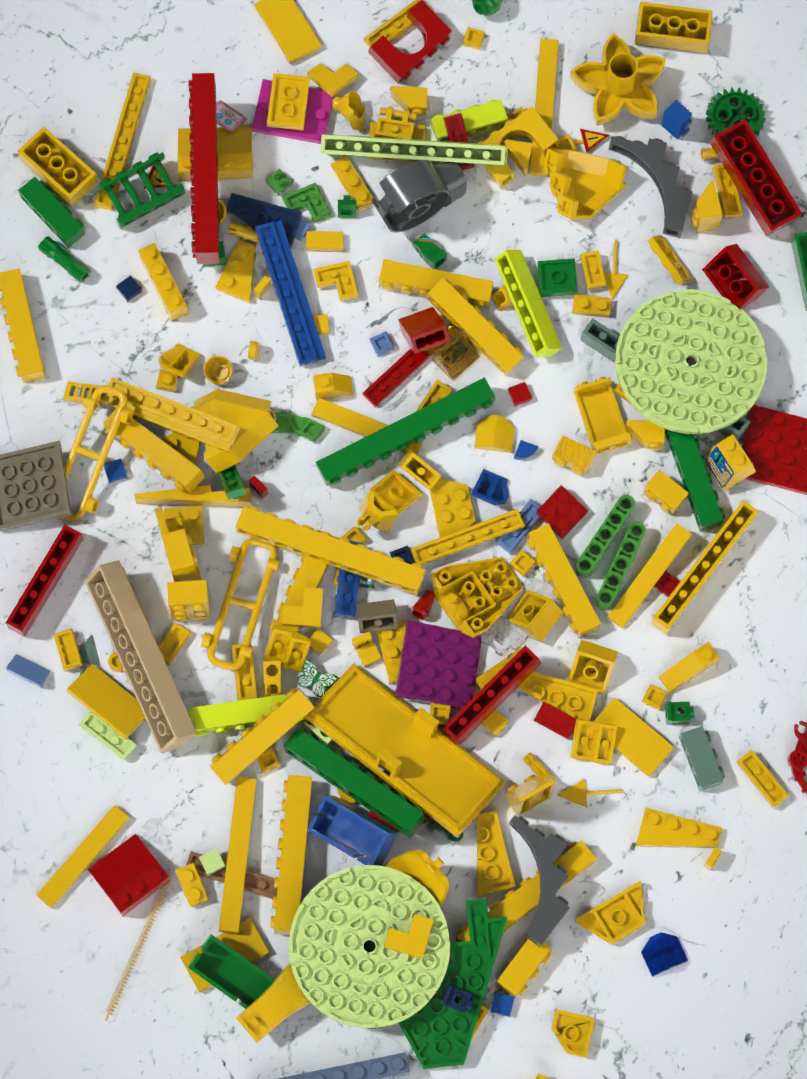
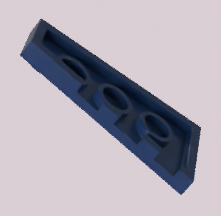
[227,193,303,249]

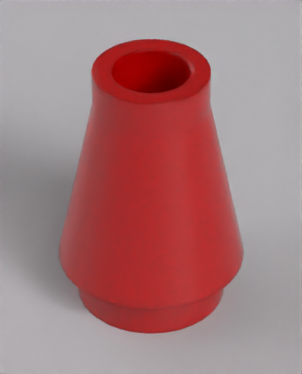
[412,590,435,620]

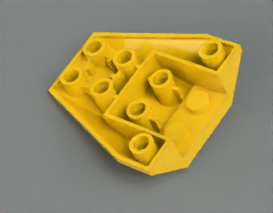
[431,557,524,638]

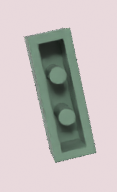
[679,726,725,792]

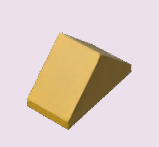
[503,139,532,176]

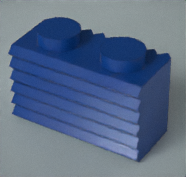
[661,100,692,140]

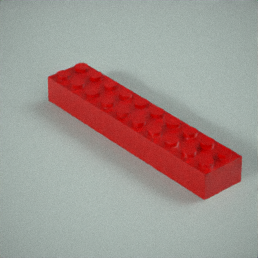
[188,73,220,264]

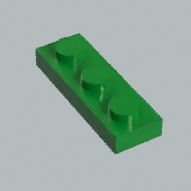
[218,465,246,500]

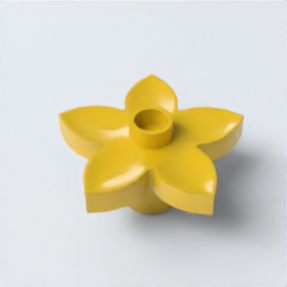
[570,33,666,126]

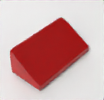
[534,702,576,740]

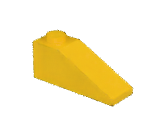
[658,642,720,693]

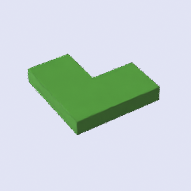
[282,182,331,223]

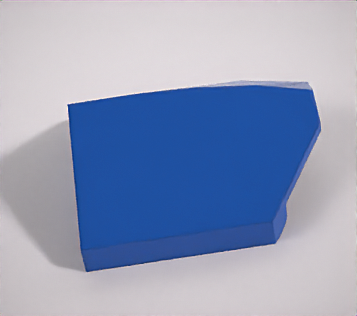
[471,469,509,505]

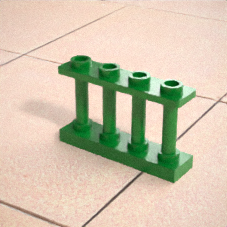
[98,152,185,229]

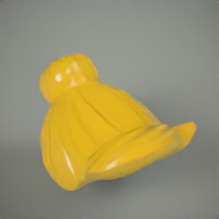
[332,91,365,131]

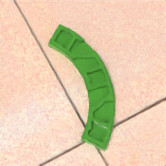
[272,413,325,443]

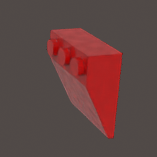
[88,834,171,916]

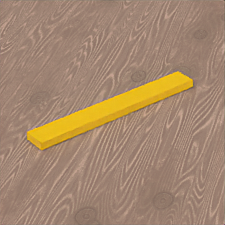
[530,39,559,177]
[94,72,151,211]
[219,777,257,934]

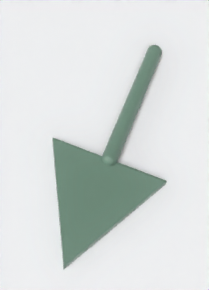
[79,635,99,675]

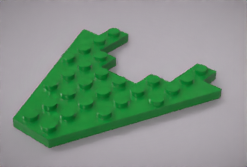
[364,898,507,1069]

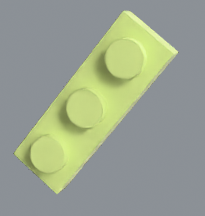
[79,711,137,761]

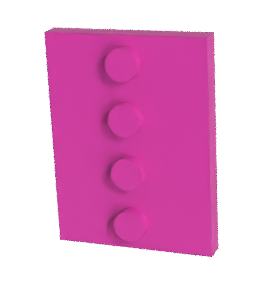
[252,79,334,144]

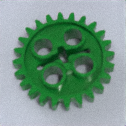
[705,87,766,136]

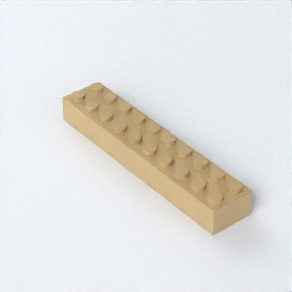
[85,560,197,754]

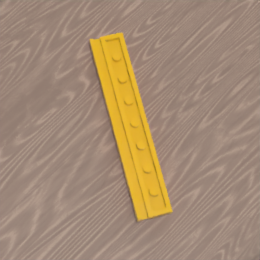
[101,377,240,453]

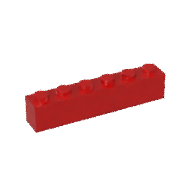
[5,524,84,637]
[442,645,542,746]

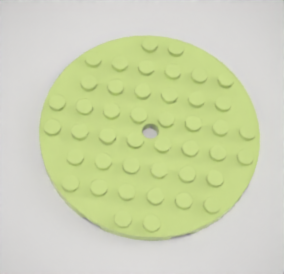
[615,289,767,434]
[289,865,450,1028]

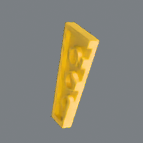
[518,672,598,721]
[636,808,722,848]
[477,811,516,897]

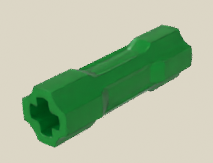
[38,236,91,283]

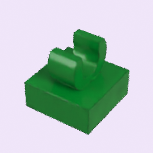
[338,195,356,218]

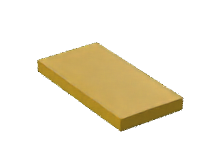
[254,0,322,64]
[66,664,146,739]
[594,697,674,777]
[180,918,269,993]

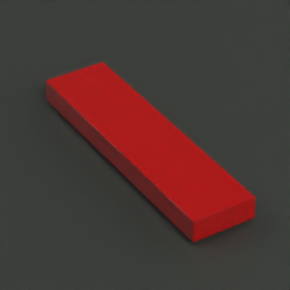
[362,348,429,408]

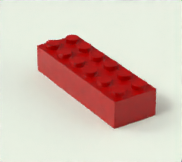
[709,119,802,237]

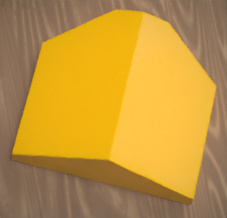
[158,343,201,378]
[474,415,515,453]

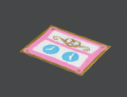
[216,100,247,134]

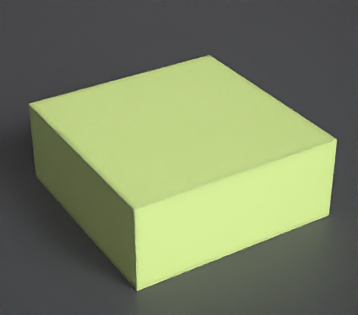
[199,848,225,876]

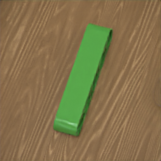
[576,495,635,578]
[596,521,646,610]

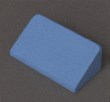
[6,654,51,688]

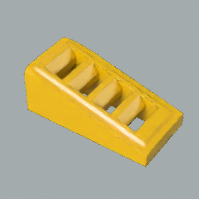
[63,381,104,408]

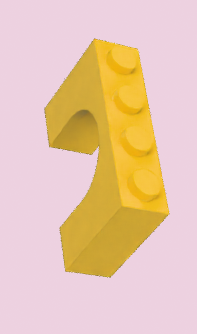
[478,106,559,189]

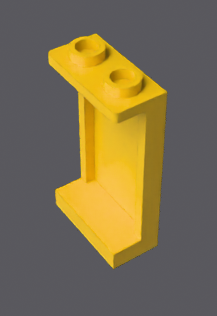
[573,377,631,454]

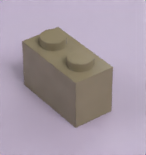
[356,599,398,633]

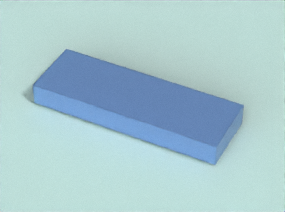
[495,499,540,555]

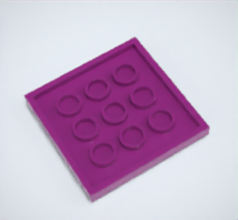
[395,620,483,709]

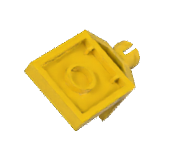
[357,470,422,532]

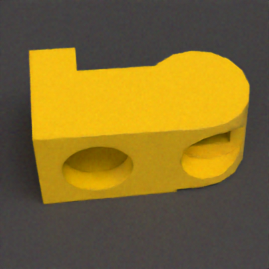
[263,661,281,697]

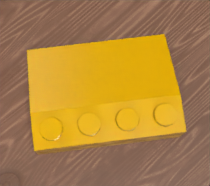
[178,126,253,181]

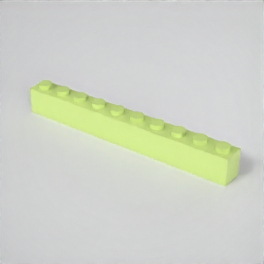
[321,134,508,165]

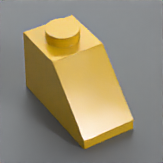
[391,86,428,117]
[313,372,353,400]
[625,420,665,451]
[397,450,442,490]

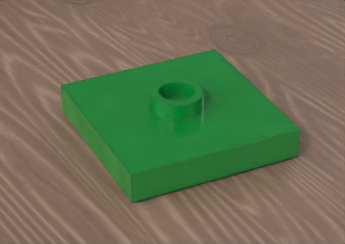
[538,258,577,297]

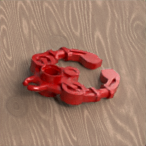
[787,720,807,794]

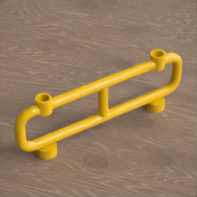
[60,385,133,522]
[201,538,280,670]

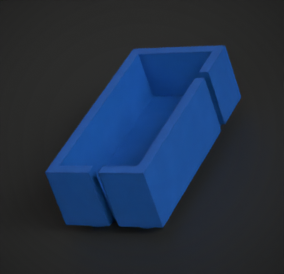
[308,795,398,866]

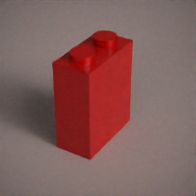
[398,307,450,354]

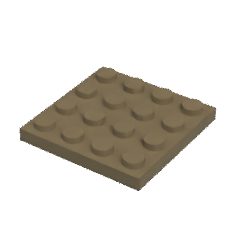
[0,441,72,532]

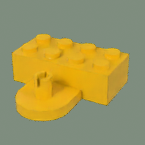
[154,507,201,582]

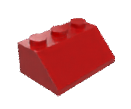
[702,244,770,310]

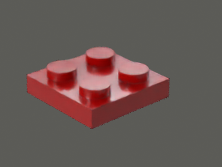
[535,485,588,539]

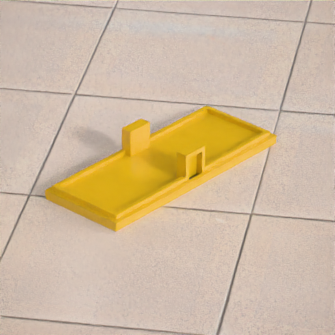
[304,663,506,838]

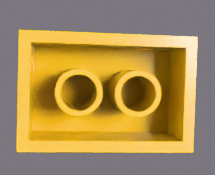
[167,580,211,622]

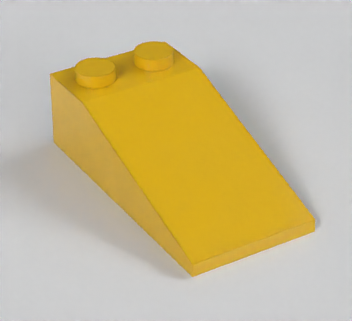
[505,774,555,817]

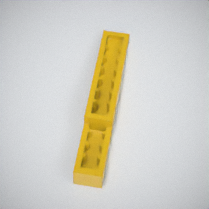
[134,485,252,507]
[607,523,692,629]

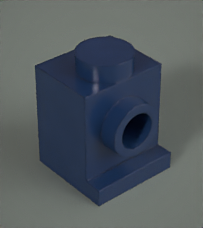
[442,984,475,1013]

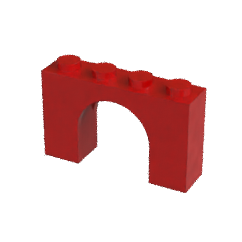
[368,0,452,83]

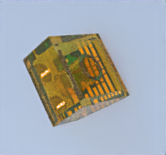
[426,324,480,381]

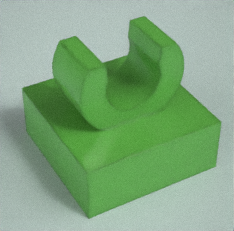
[266,169,292,196]

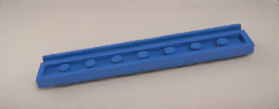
[255,220,326,367]

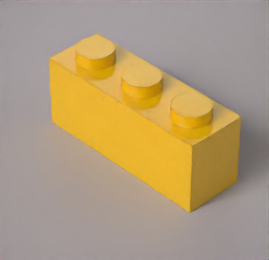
[496,939,552,997]

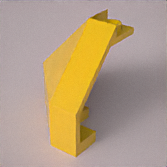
[544,148,628,219]
[193,389,279,474]

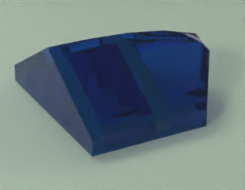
[641,932,688,977]

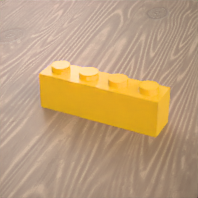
[138,243,188,321]

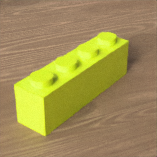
[431,100,508,141]

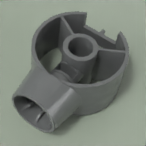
[371,160,467,233]

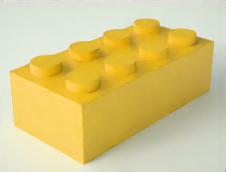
[634,2,713,53]
[17,126,98,207]

